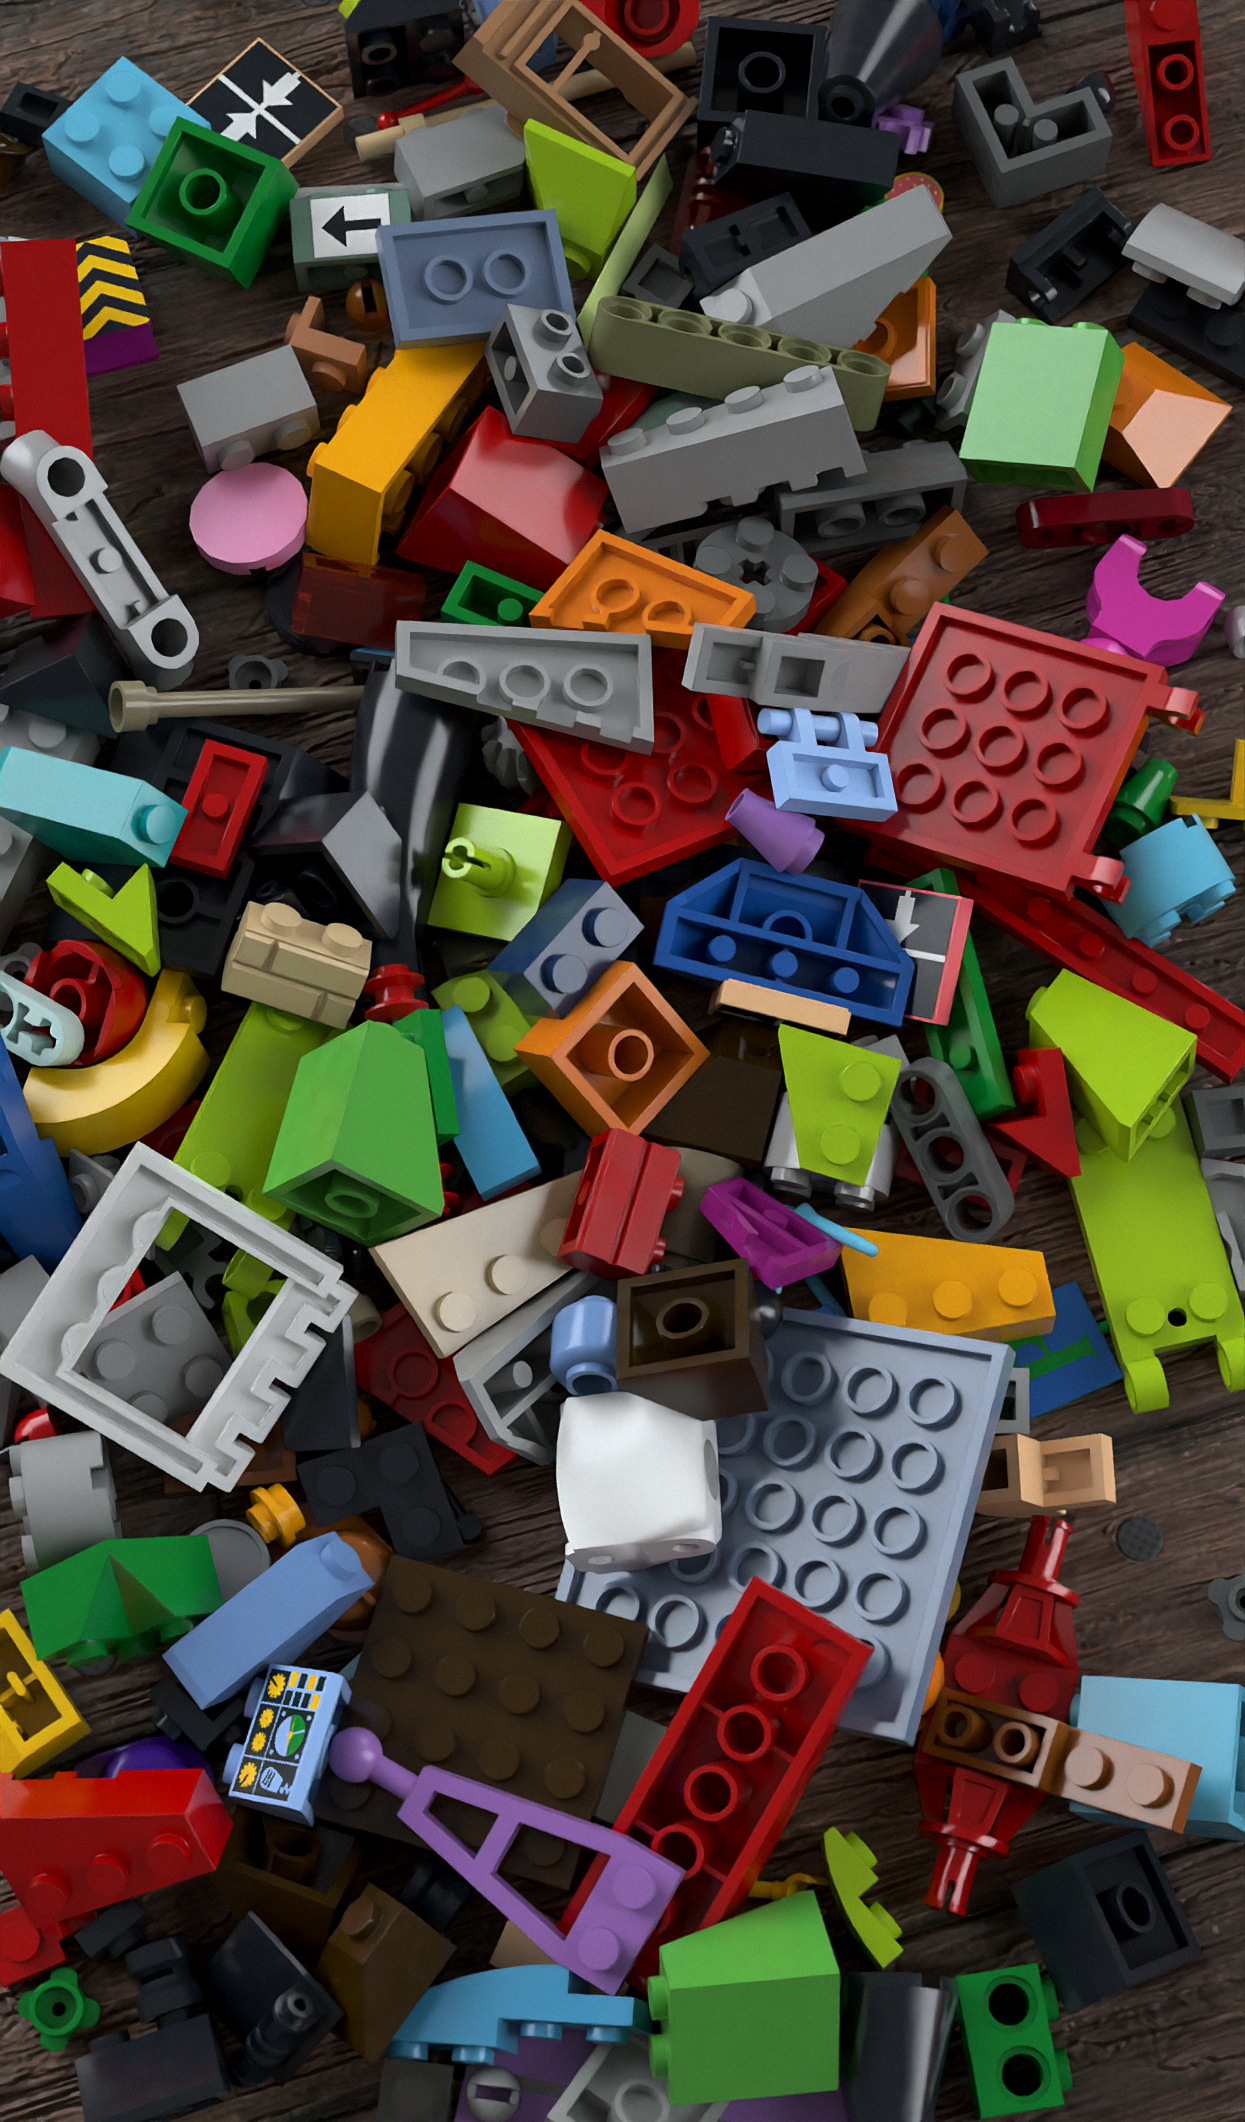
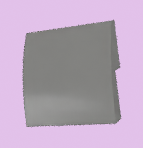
[1121,203,1245,309]

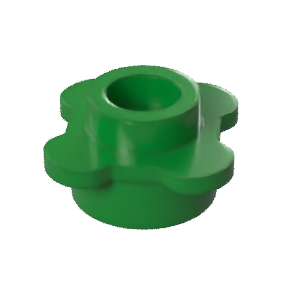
[18,1967,101,2052]

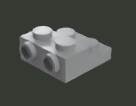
[544,2033,731,2122]

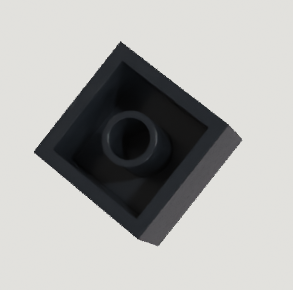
[696,16,827,158]

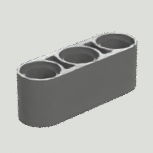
[889,1057,1015,1244]

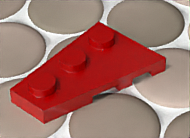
[353,1301,523,1479]

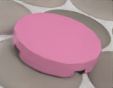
[189,462,309,575]

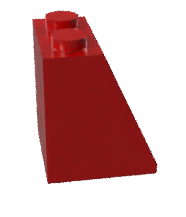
[395,405,610,593]

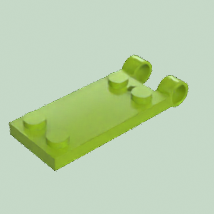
[153,1001,356,1300]
[1066,1093,1245,1415]

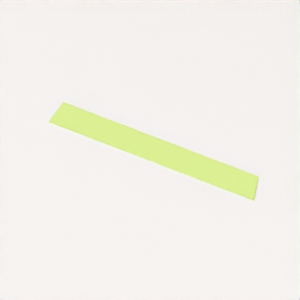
[577,153,673,352]

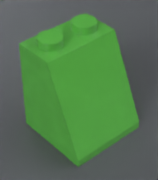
[262,1020,444,1247]
[648,1890,840,2106]

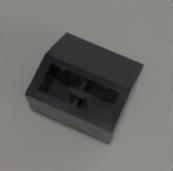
[343,0,465,99]

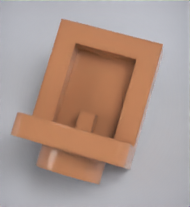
[284,295,369,394]

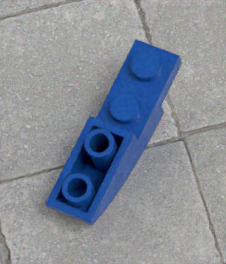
[0,1032,84,1276]

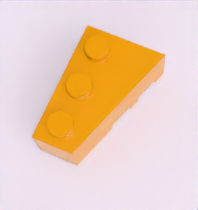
[838,1227,1056,1343]

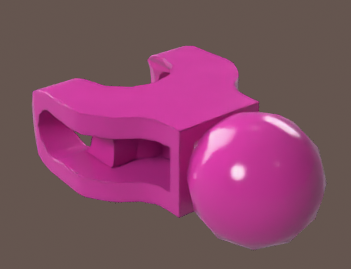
[1080,534,1225,667]

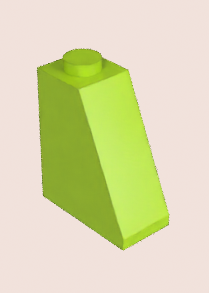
[1025,968,1197,1163]

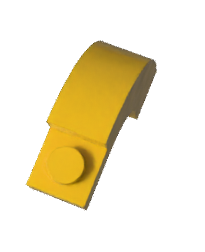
[22,968,211,1157]

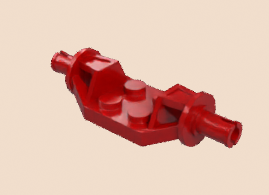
[912,1515,1080,1918]

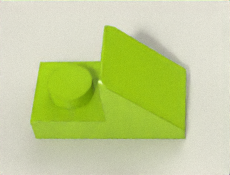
[46,862,161,978]

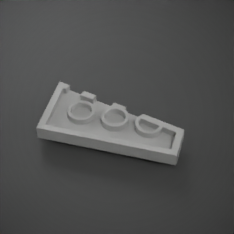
[395,620,654,756]

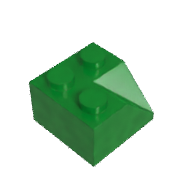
[20,1535,224,1668]

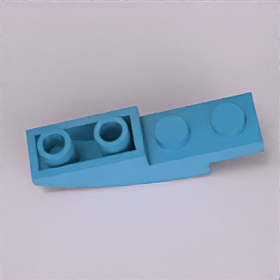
[387,1965,653,2066]

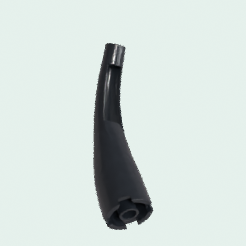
[348,658,487,1157]

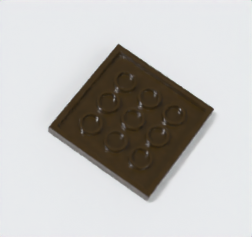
[312,1554,651,1894]

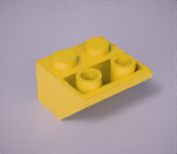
[0,1608,92,1780]

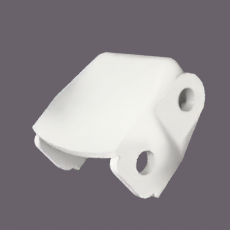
[556,1392,722,1575]

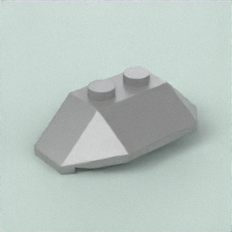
[452,1268,618,1466]

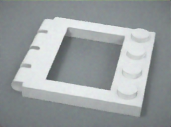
[0,1141,359,1492]

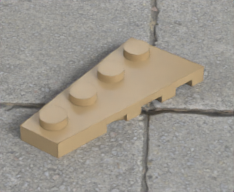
[368,1169,583,1359]

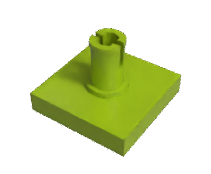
[427,802,574,944]

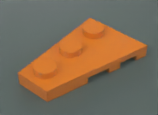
[528,529,757,650]

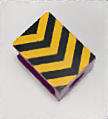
[76,231,159,379]

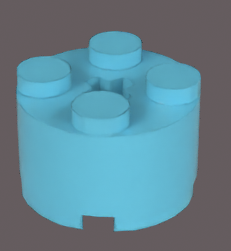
[1098,813,1236,948]

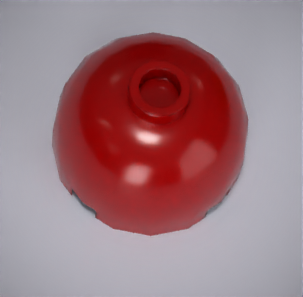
[23,940,149,1068]

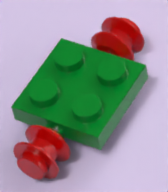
[361,964,460,1223]

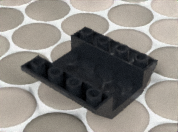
[42,717,349,1008]

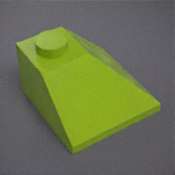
[524,118,636,282]

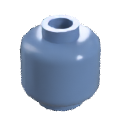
[550,1296,619,1397]

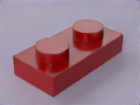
[167,739,269,880]

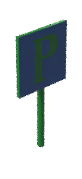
[1001,1280,1124,1421]

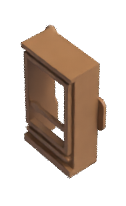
[452,0,699,184]

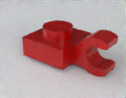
[0,1905,104,1989]

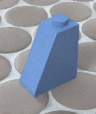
[162,1531,374,1710]

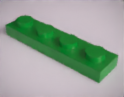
[902,867,1016,1123]

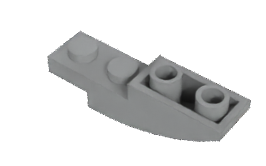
[681,622,912,713]

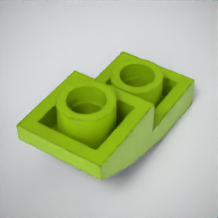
[820,1826,904,1972]

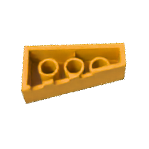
[305,341,489,576]

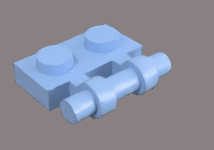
[757,707,898,822]

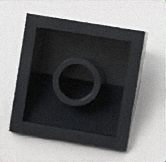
[244,791,402,941]
[1010,1828,1203,2015]
[75,2006,239,2122]

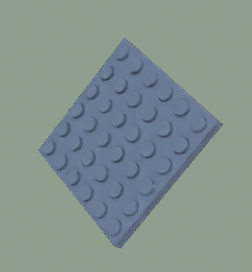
[554,1307,1016,1747]

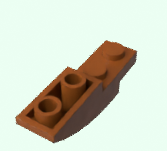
[810,504,989,716]
[922,1687,1203,1835]

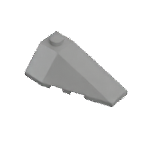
[699,184,953,349]

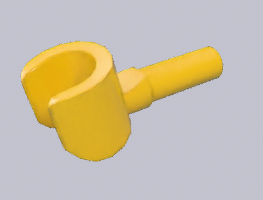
[747,1873,830,1915]

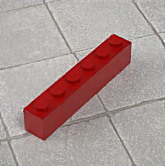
[0,238,102,621]

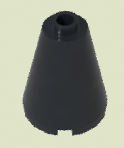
[818,0,944,127]
[838,1972,959,2122]

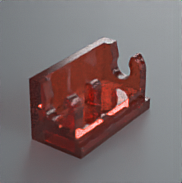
[291,552,427,651]

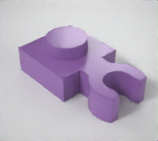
[871,103,936,155]

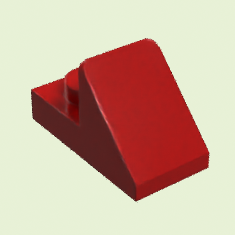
[980,1046,1082,1178]

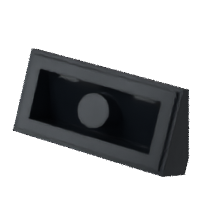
[278,1314,361,1451]

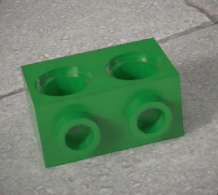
[954,1963,1072,2121]

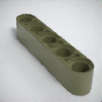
[587,296,891,432]

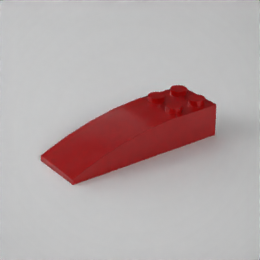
[557,1575,874,1997]

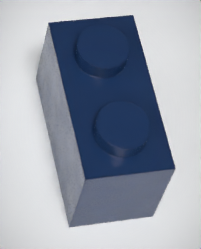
[486,878,644,1020]

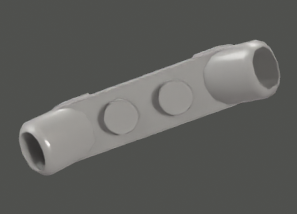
[0,430,199,692]

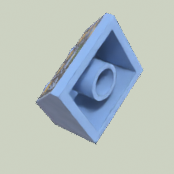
[222,1663,352,1827]

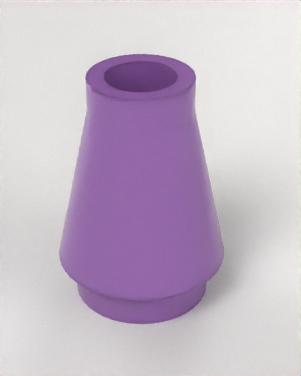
[725,788,825,876]

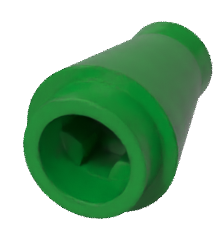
[1101,757,1178,849]

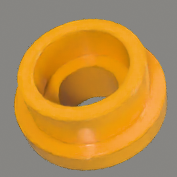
[246,1483,305,1548]

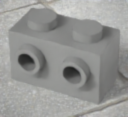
[177,344,321,474]

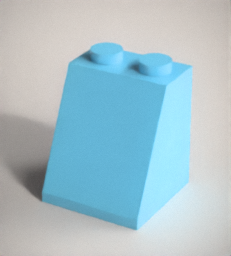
[1068,1675,1245,1842]

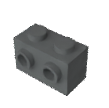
[483,303,604,444]

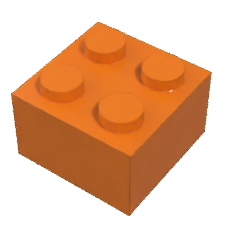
[513,960,711,1139]

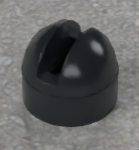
[1064,69,1117,114]

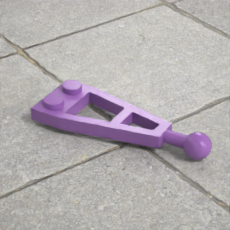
[328,1727,687,1996]

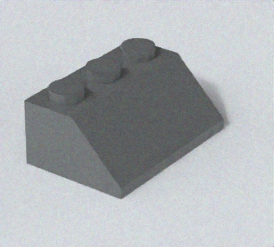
[765,440,967,557]

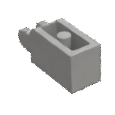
[394,104,526,222]

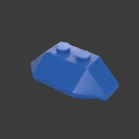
[651,857,915,1028]

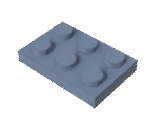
[375,209,577,350]

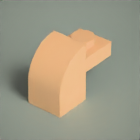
[975,1433,1116,1518]

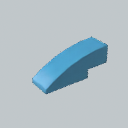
[441,1004,543,1202]

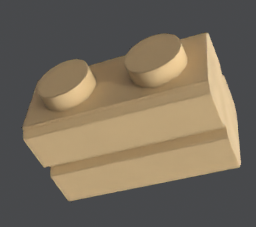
[221,901,372,1030]

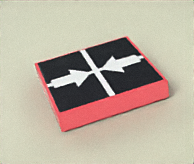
[858,879,974,1026]

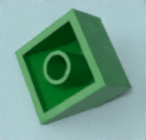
[125,116,300,291]

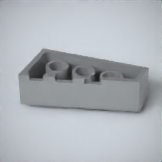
[599,365,868,534]

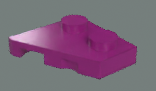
[699,1177,844,1290]

